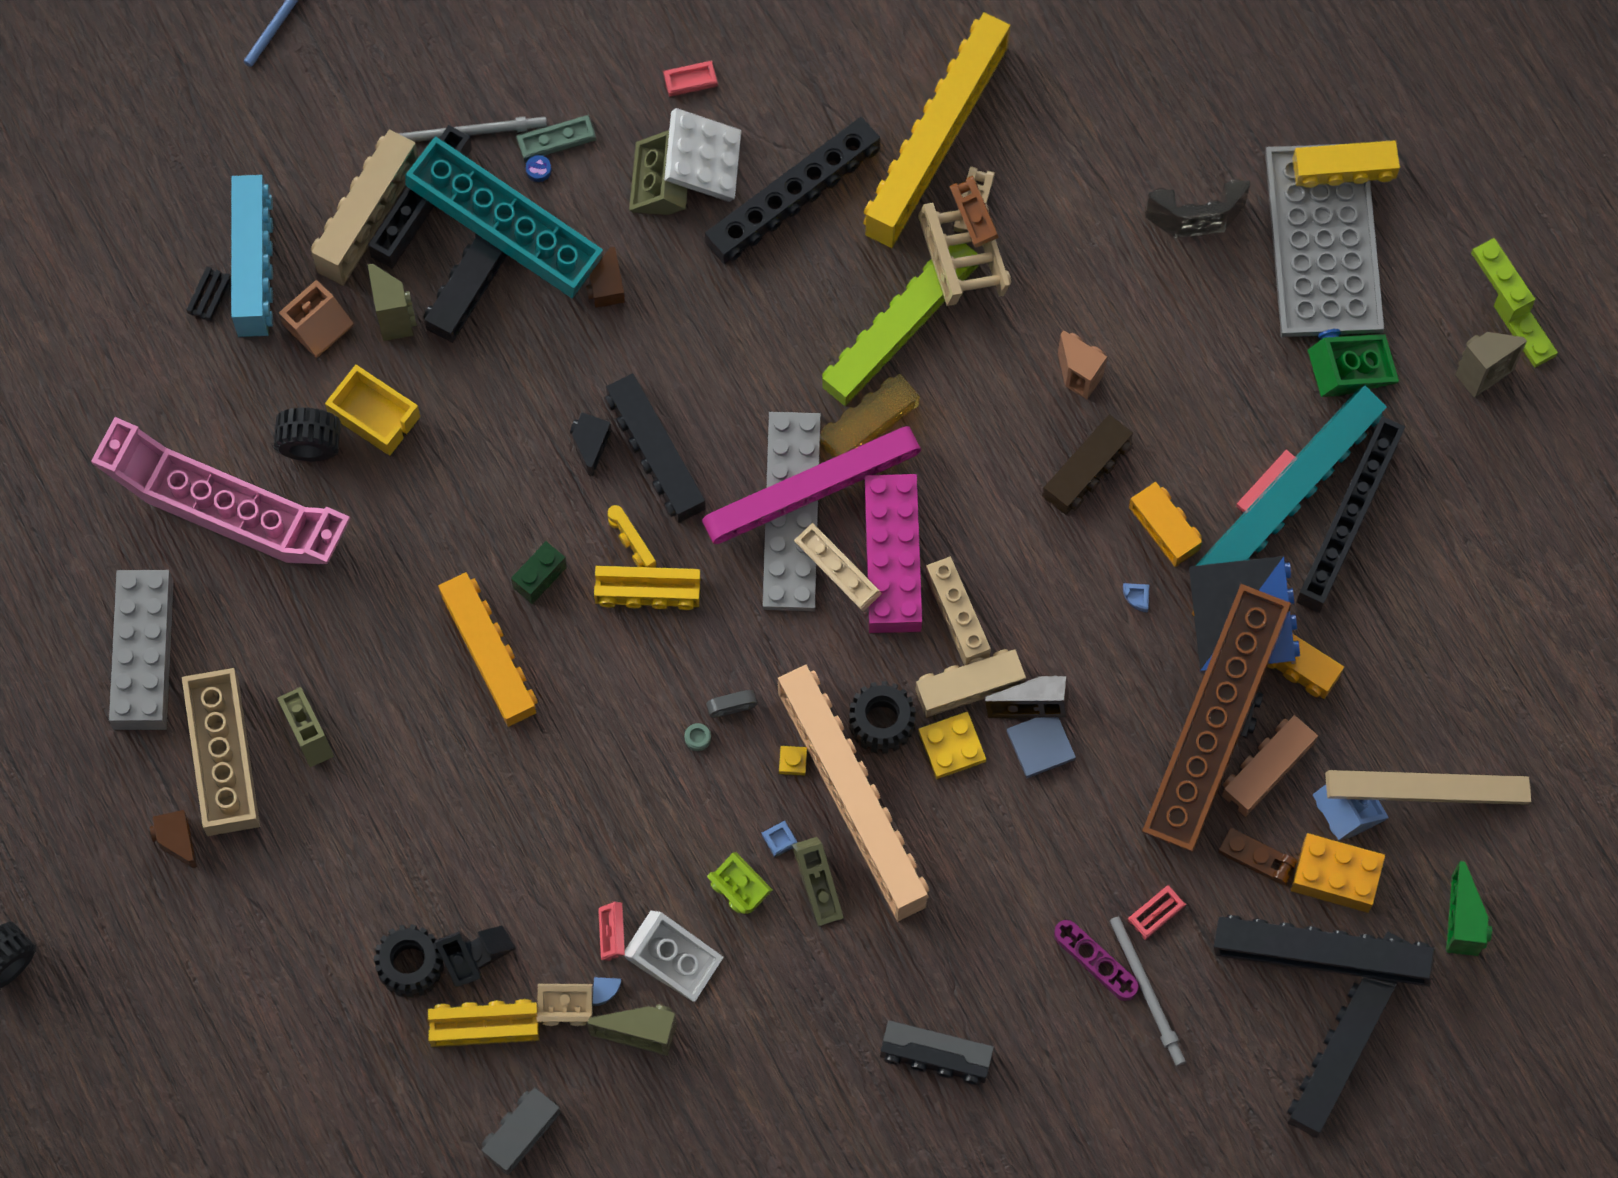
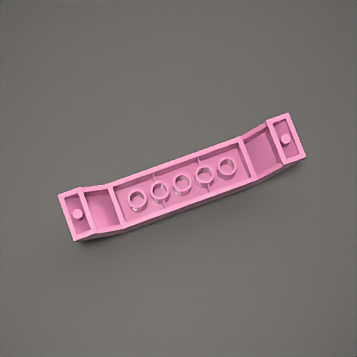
[91,417,350,564]

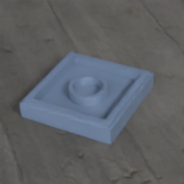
[1006,717,1076,779]

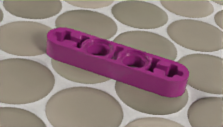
[1054,920,1138,1001]

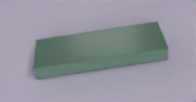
[516,115,596,161]

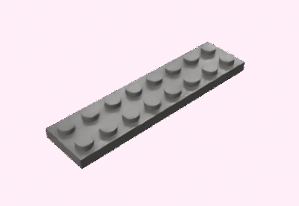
[763,412,820,611]

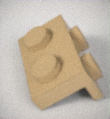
[537,984,592,1026]

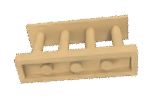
[918,203,1011,306]

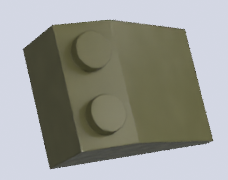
[587,1005,677,1056]

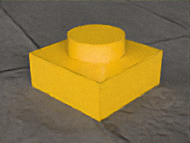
[779,746,807,776]

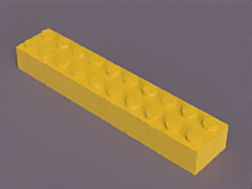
[863,12,1010,248]

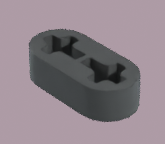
[706,690,758,717]

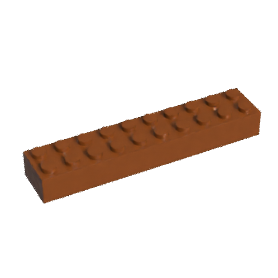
[1142,584,1291,853]

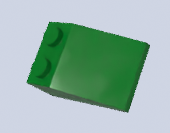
[1308,334,1399,397]
[1446,861,1492,956]

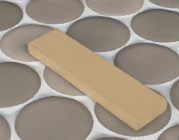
[794,523,882,612]

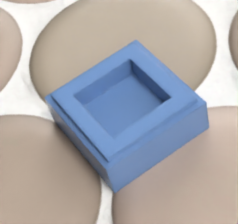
[762,821,798,858]

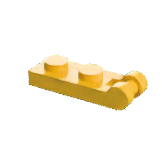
[608,505,656,568]

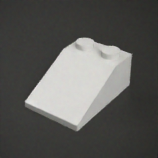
[623,911,723,1002]

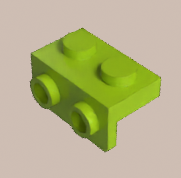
[707,852,772,914]

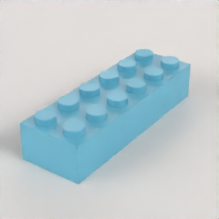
[231,175,273,337]

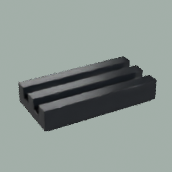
[186,266,231,322]

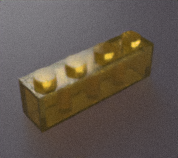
[820,374,920,458]

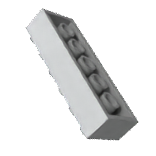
[109,570,174,730]

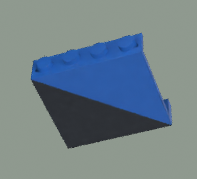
[1189,556,1300,673]

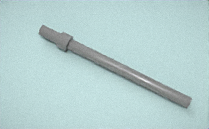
[398,116,547,142]
[1110,916,1186,1066]

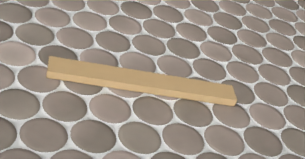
[1325,770,1531,805]

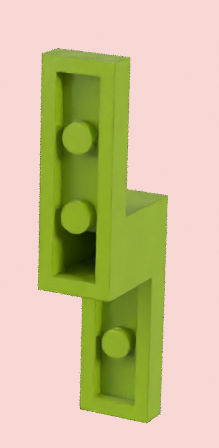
[1471,238,1558,368]

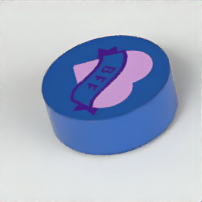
[526,155,551,182]

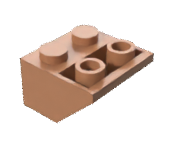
[279,280,354,358]
[1058,330,1107,399]

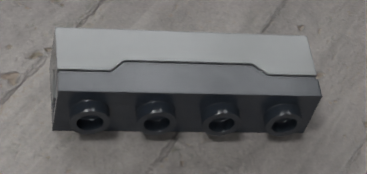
[880,1020,994,1085]

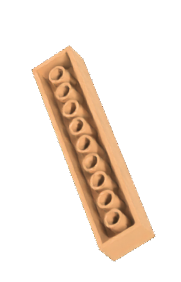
[778,665,929,922]

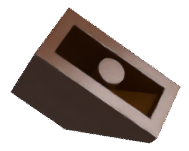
[586,247,625,308]
[150,810,197,868]

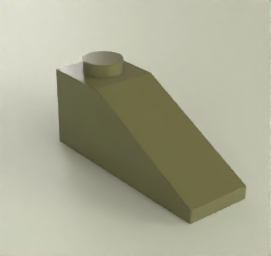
[277,687,334,767]
[792,837,844,926]

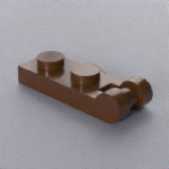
[1218,828,1297,885]

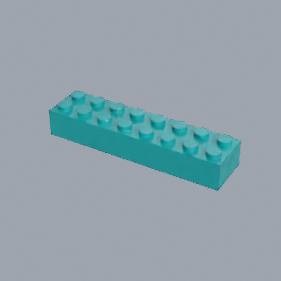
[405,136,603,299]

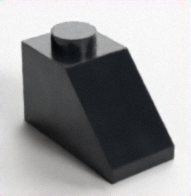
[570,412,612,476]

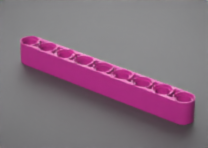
[702,426,921,544]

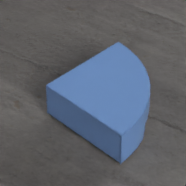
[1123,583,1149,612]
[592,977,621,1006]

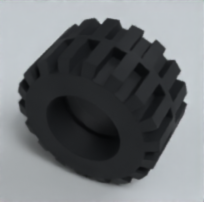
[274,407,341,461]
[849,681,916,754]
[0,922,36,989]
[374,925,444,998]

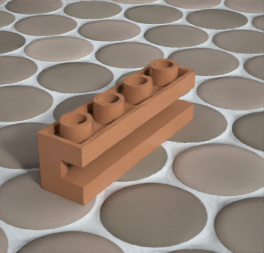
[1222,715,1318,817]

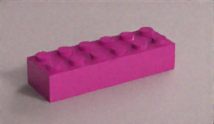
[864,474,922,633]

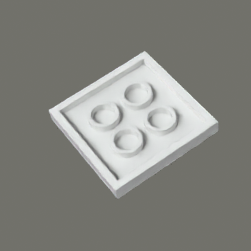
[665,108,741,202]

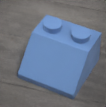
[1312,785,1389,840]

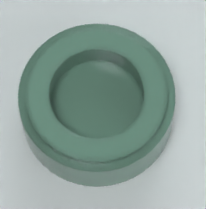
[684,723,711,751]

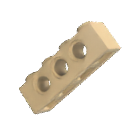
[926,556,991,666]

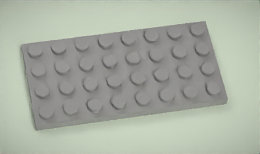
[1265,144,1384,337]

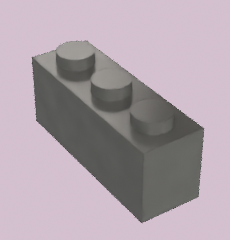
[481,1087,561,1176]

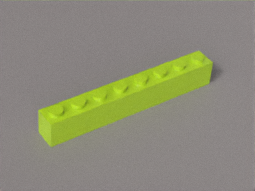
[822,243,979,407]

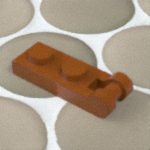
[950,175,999,248]

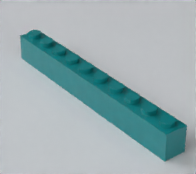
[1195,386,1387,566]

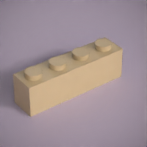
[915,649,1026,718]

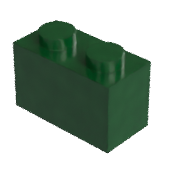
[511,541,567,604]

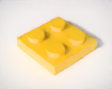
[918,712,986,779]

